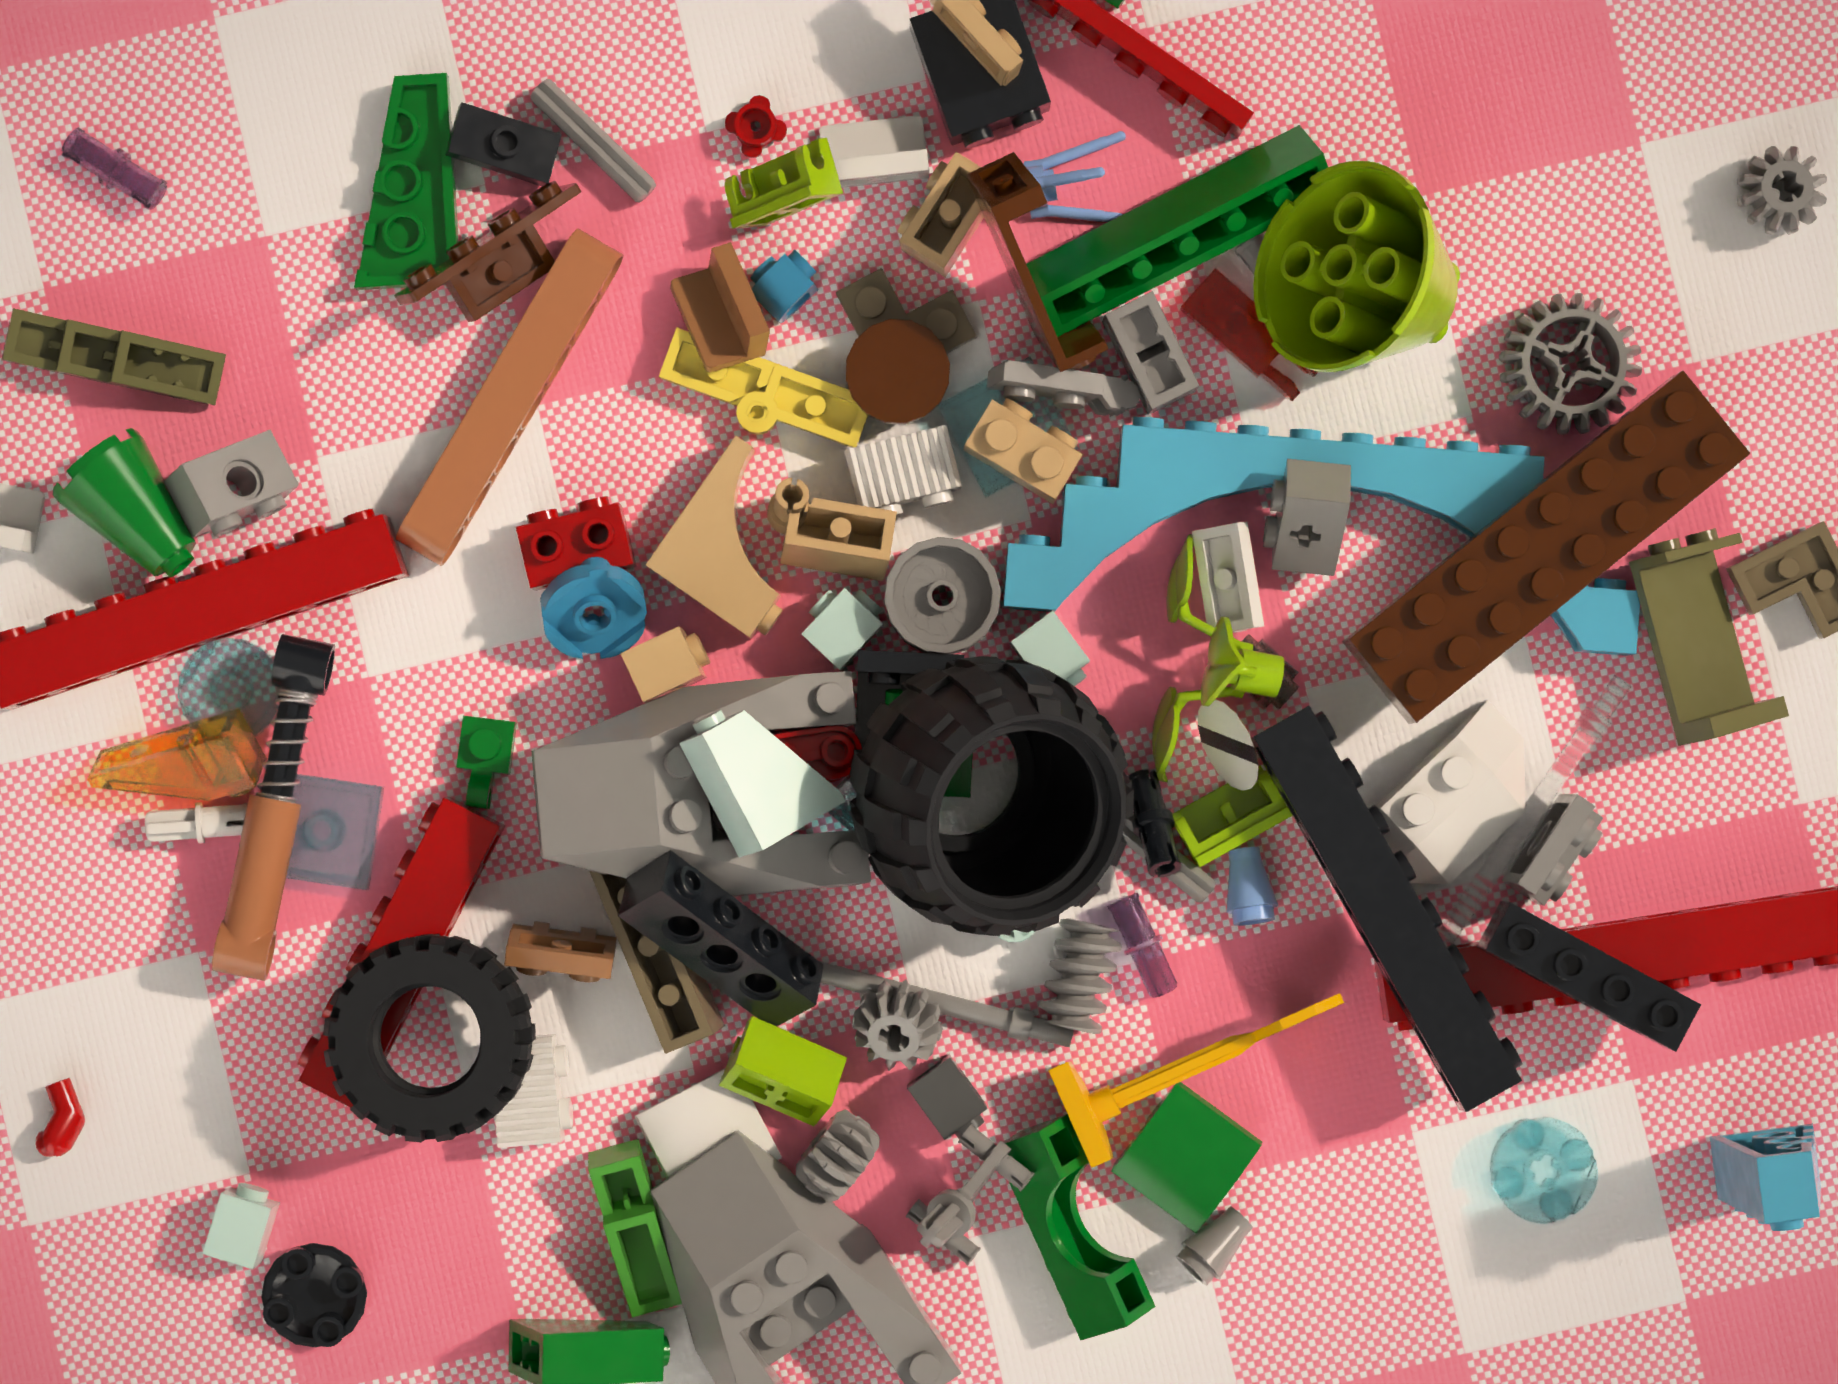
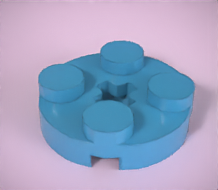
[540,557,647,659]

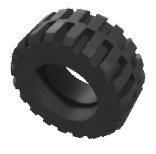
[323,934,536,1143]

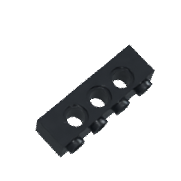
[618,850,824,1026]
[1476,901,1702,1052]

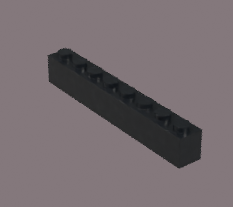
[1251,706,1523,1112]

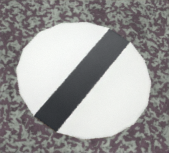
[1197,699,1259,791]

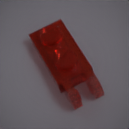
[1180,268,1319,401]

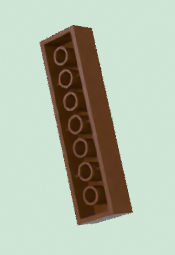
[1342,370,1751,724]

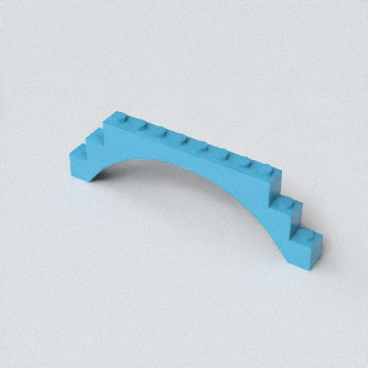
[1003,417,1640,656]

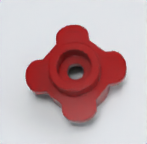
[725,95,787,158]

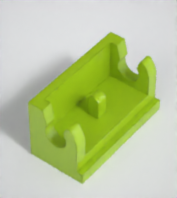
[724,138,843,229]
[1173,765,1293,867]
[719,1016,847,1127]

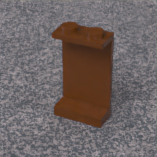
[966,152,1109,372]

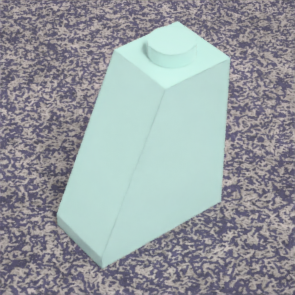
[679,710,846,858]

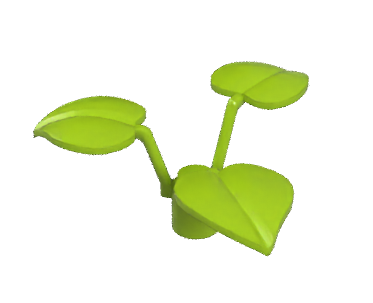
[1152,534,1285,782]

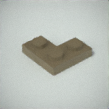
[836,268,977,354]
[1726,521,1838,639]

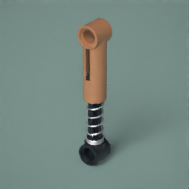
[212,634,335,981]

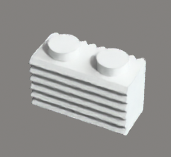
[844,425,962,516]
[495,1034,573,1148]

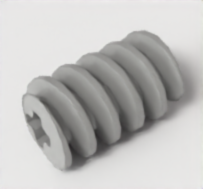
[1039,918,1122,1034]

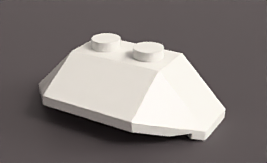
[1376,700,1525,884]

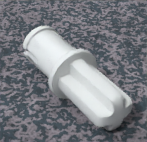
[145,802,248,844]

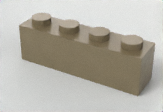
[589,871,725,1054]

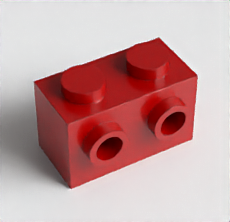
[516,496,637,591]

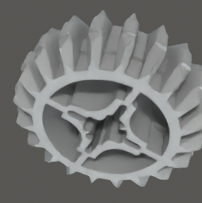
[1499,293,1642,435]

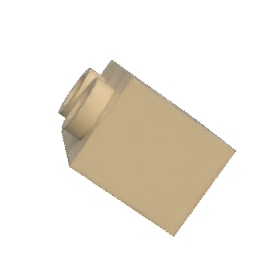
[620,626,711,703]

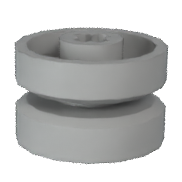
[884,537,1001,654]

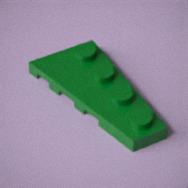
[354,73,459,290]

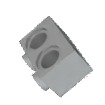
[1102,291,1200,415]

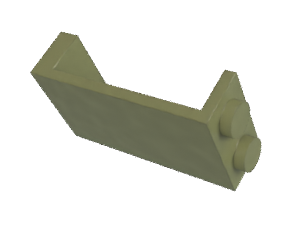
[1629,528,1789,746]

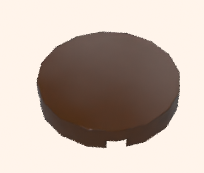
[846,319,950,425]

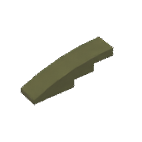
[1,308,226,406]

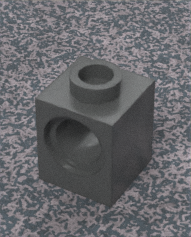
[907,1053,987,1140]

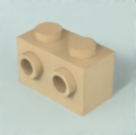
[897,151,984,278]
[963,398,1083,504]

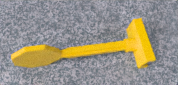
[1048,993,1344,1168]

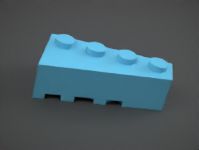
[1709,1123,1821,1231]

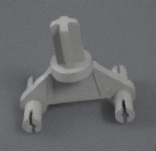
[905,1124,1035,1266]

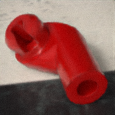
[35,1078,85,1157]

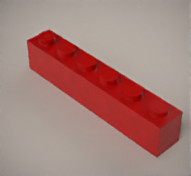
[297,797,506,1108]

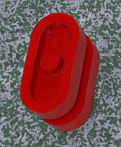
[774,725,862,783]

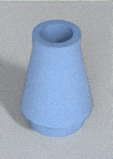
[1226,847,1278,926]

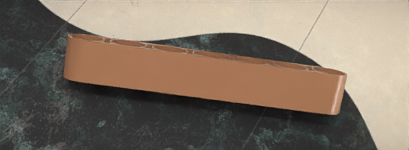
[396,228,624,566]

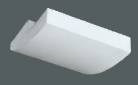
[634,1068,782,1179]

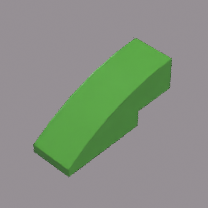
[588,1139,682,1318]

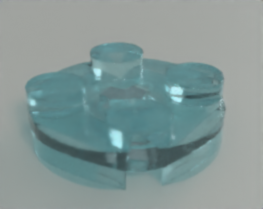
[1490,1116,1598,1224]

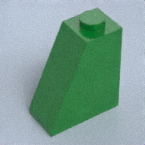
[508,1319,670,1384]

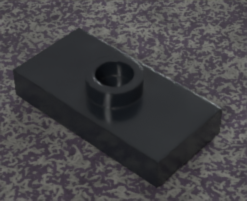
[445,102,562,186]

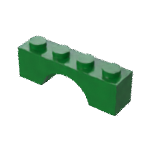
[1003,1114,1156,1341]

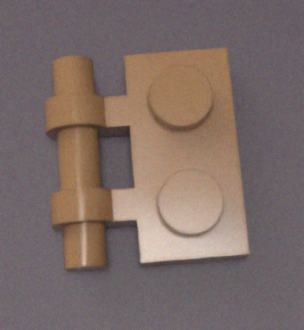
[504,921,617,983]

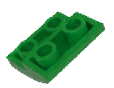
[1111,1082,1263,1233]

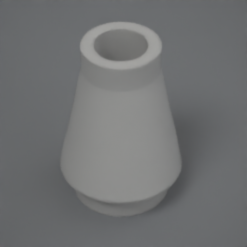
[1176,1206,1253,1286]

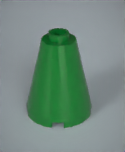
[53,428,196,577]

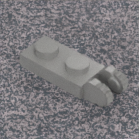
[987,360,1142,417]

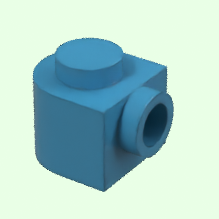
[750,249,819,323]

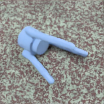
[1024,131,1126,222]

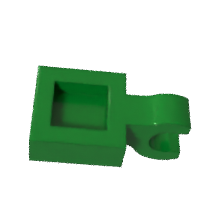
[456,715,517,809]

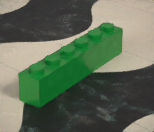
[1026,125,1328,337]

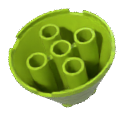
[1253,161,1460,372]

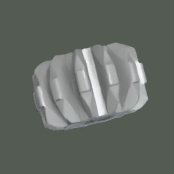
[1737,146,1827,235]
[852,979,943,1071]
[795,1109,880,1203]

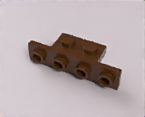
[394,181,582,322]

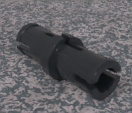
[1127,769,1182,877]

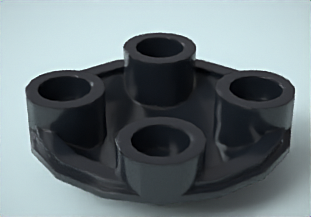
[261,1243,367,1348]

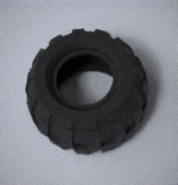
[849,656,1134,936]

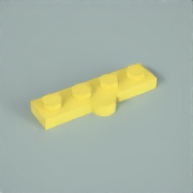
[659,327,868,448]

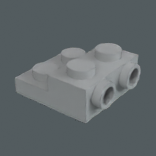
[1501,794,1603,906]

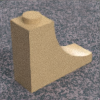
[646,435,783,639]

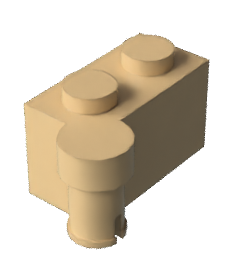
[767,478,897,581]

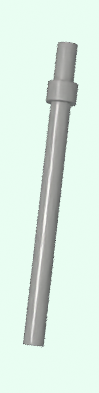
[820,961,1074,1047]

